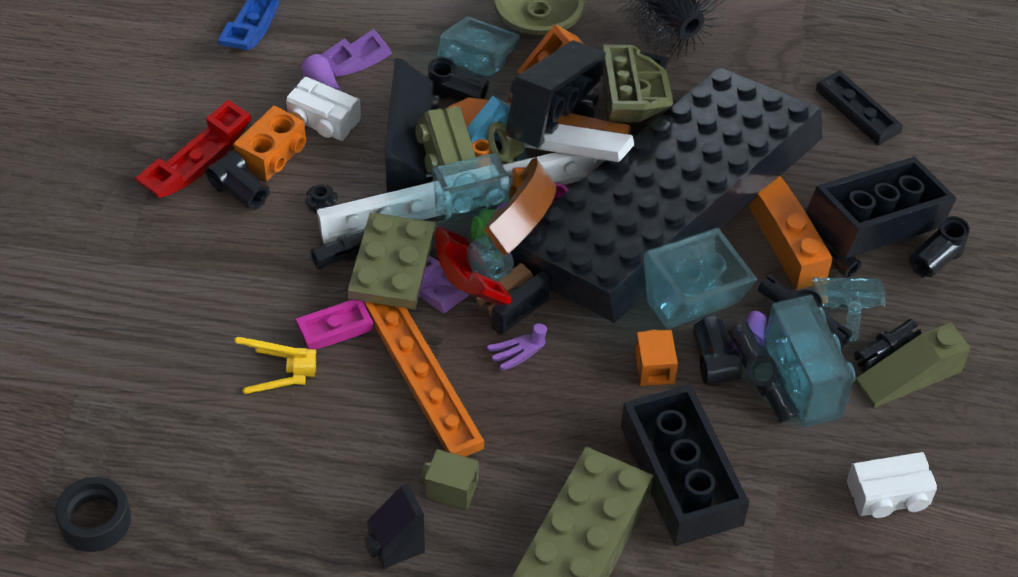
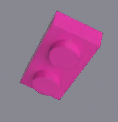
[296,300,374,350]

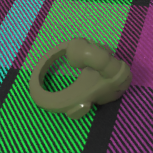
[488,121,525,164]

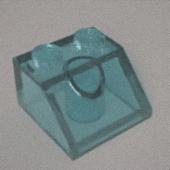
[432,153,510,223]

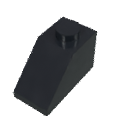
[364,484,425,569]

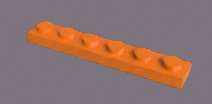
[363,301,484,457]

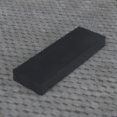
[816,70,903,146]

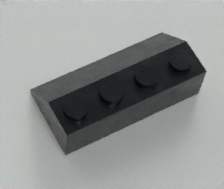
[385,58,439,193]

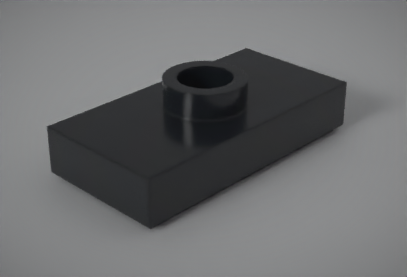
[492,271,550,335]

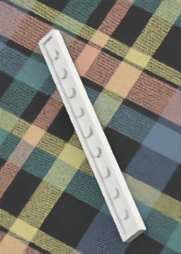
[317,152,605,244]

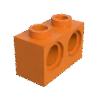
[233,105,306,182]

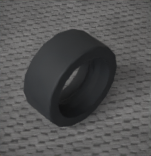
[56,476,131,552]

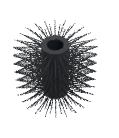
[616,0,727,62]

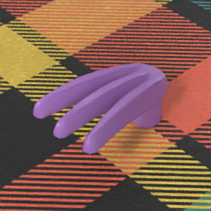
[487,323,547,371]

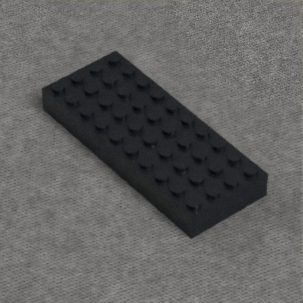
[510,67,822,323]

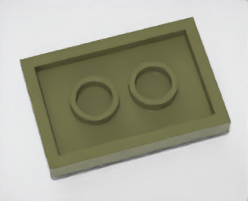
[348,212,436,309]

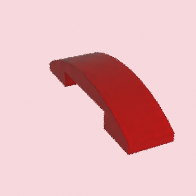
[136,99,252,198]
[435,226,513,305]

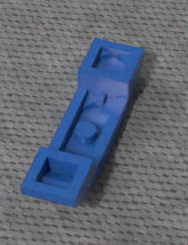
[218,0,280,50]

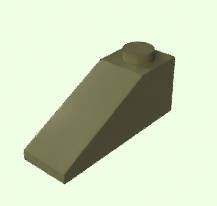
[855,322,971,408]

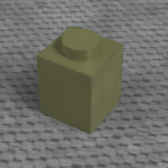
[420,449,479,510]

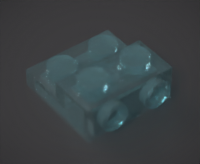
[437,16,521,76]

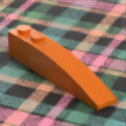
[748,176,833,290]

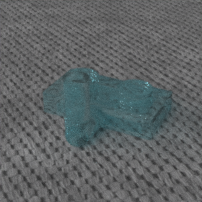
[812,277,886,341]

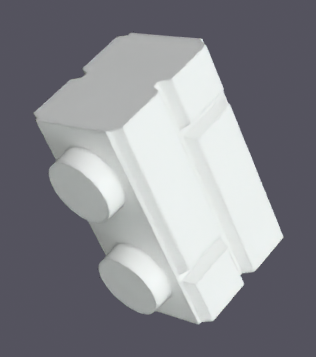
[286,76,361,142]
[847,452,937,518]

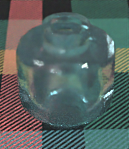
[467,234,514,281]

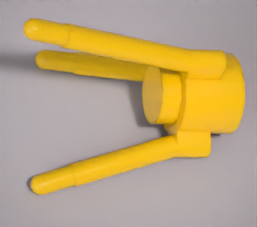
[234,337,316,394]

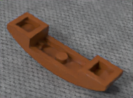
[484,157,556,256]

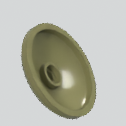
[495,0,585,36]

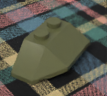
[603,45,673,124]

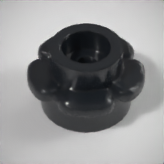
[305,184,338,214]

